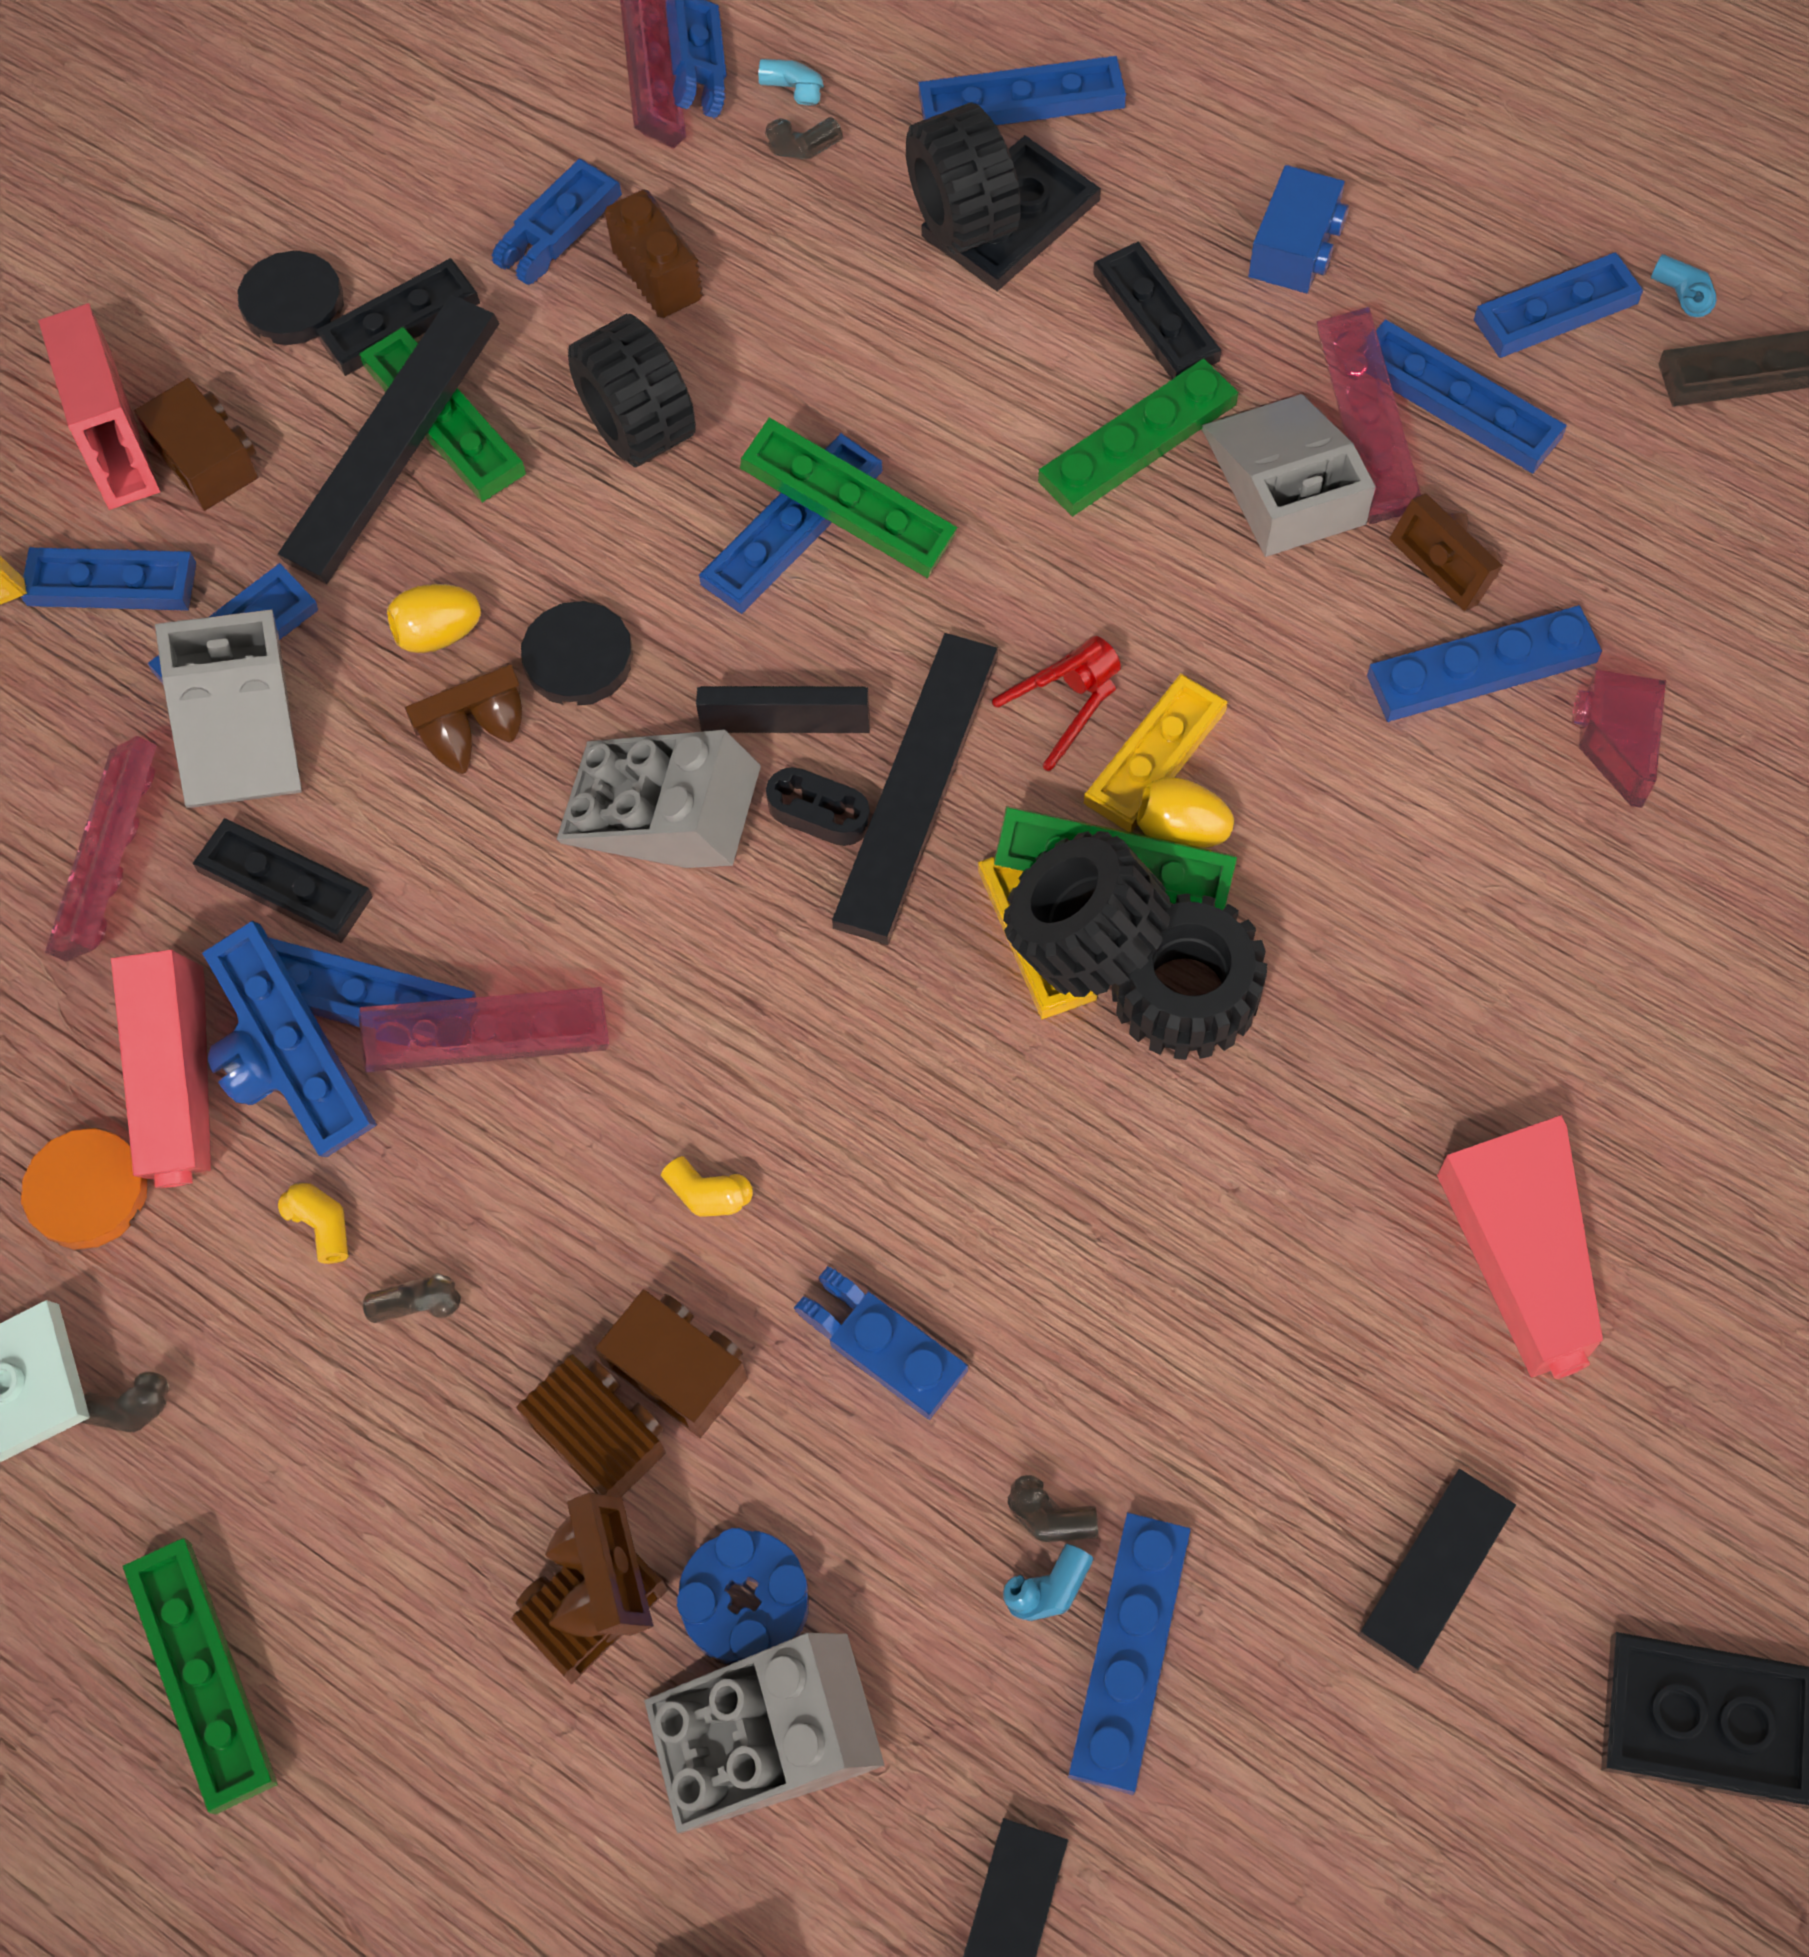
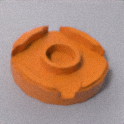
[21,1128,148,1250]

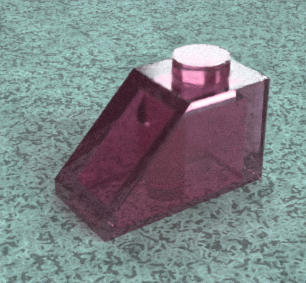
[1572,670,1666,808]

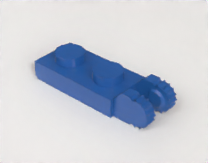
[665,0,726,118]
[491,159,622,285]
[794,1266,968,1420]

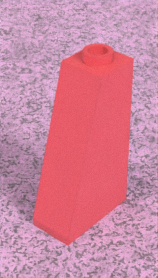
[38,303,160,510]
[111,950,211,1188]
[1437,1115,1603,1379]

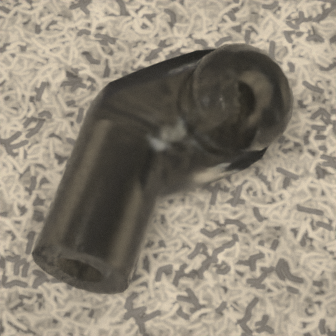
[765,117,843,160]
[363,1273,461,1323]
[80,1371,170,1432]
[1007,1475,1098,1543]

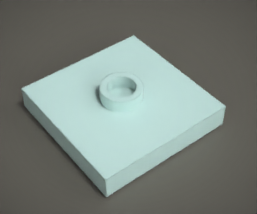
[0,1300,90,1462]

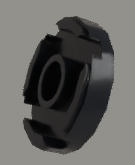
[237,251,344,345]
[521,601,633,706]

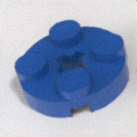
[677,1528,809,1665]

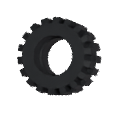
[906,102,1021,254]
[568,314,696,467]
[1003,831,1171,997]
[1111,894,1267,1060]

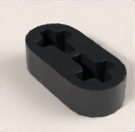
[766,767,871,846]

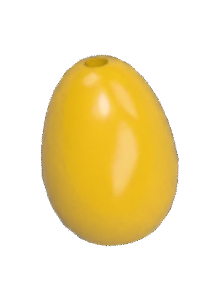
[387,584,481,653]
[1137,778,1234,848]

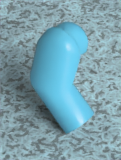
[759,59,824,106]

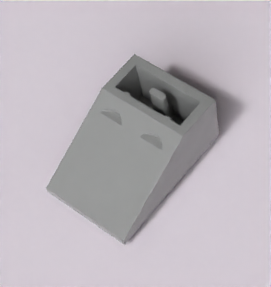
[1202,394,1376,557]
[155,609,302,809]
[556,730,761,868]
[644,1633,885,1833]

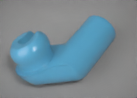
[1651,254,1716,318]
[1003,1544,1094,1621]

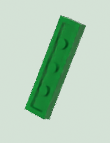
[359,327,526,502]
[1038,358,1238,517]
[740,417,958,578]
[993,805,1237,910]
[122,1538,278,1815]

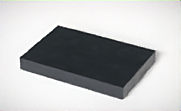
[921,135,1101,292]
[1601,1632,1809,1809]

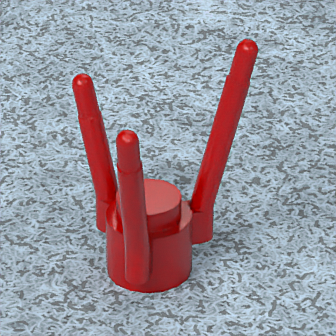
[992,636,1121,771]

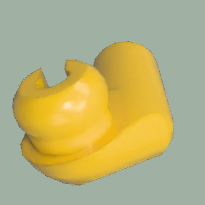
[661,1156,753,1217]
[278,1183,349,1264]

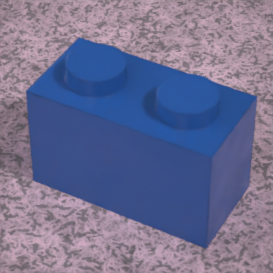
[1248,165,1349,294]

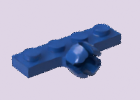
[202,921,377,1157]

